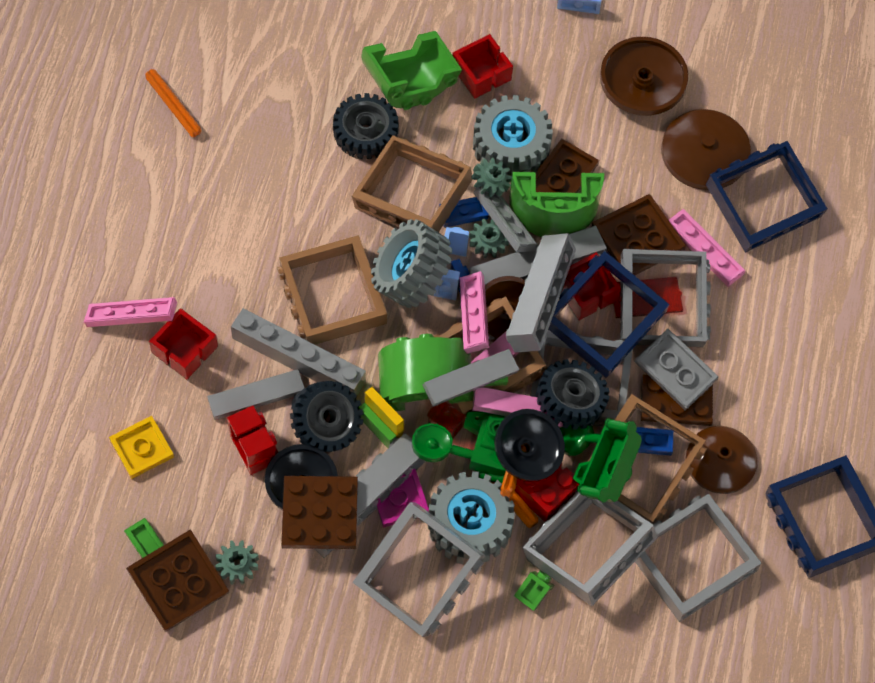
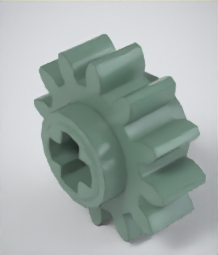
[471,158,512,198]
[469,219,509,259]
[215,540,259,585]

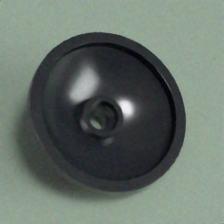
[494,409,565,481]
[265,444,338,510]

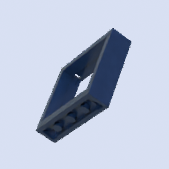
[706,141,828,253]
[548,251,670,378]
[765,455,875,579]

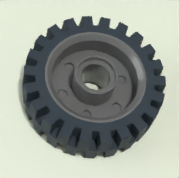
[333,93,399,159]
[536,359,609,430]
[290,381,364,452]

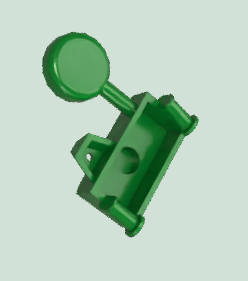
[412,412,507,483]
[560,418,642,503]

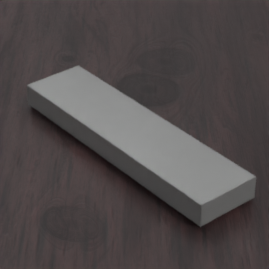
[474,187,538,252]
[423,349,519,406]
[207,369,304,420]

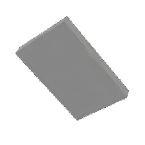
[634,329,719,410]

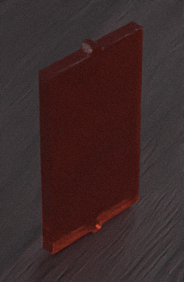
[612,276,683,318]

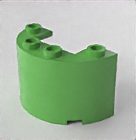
[361,31,462,110]
[509,172,604,237]
[378,334,474,411]

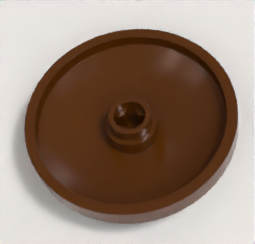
[600,37,688,116]
[661,109,751,190]

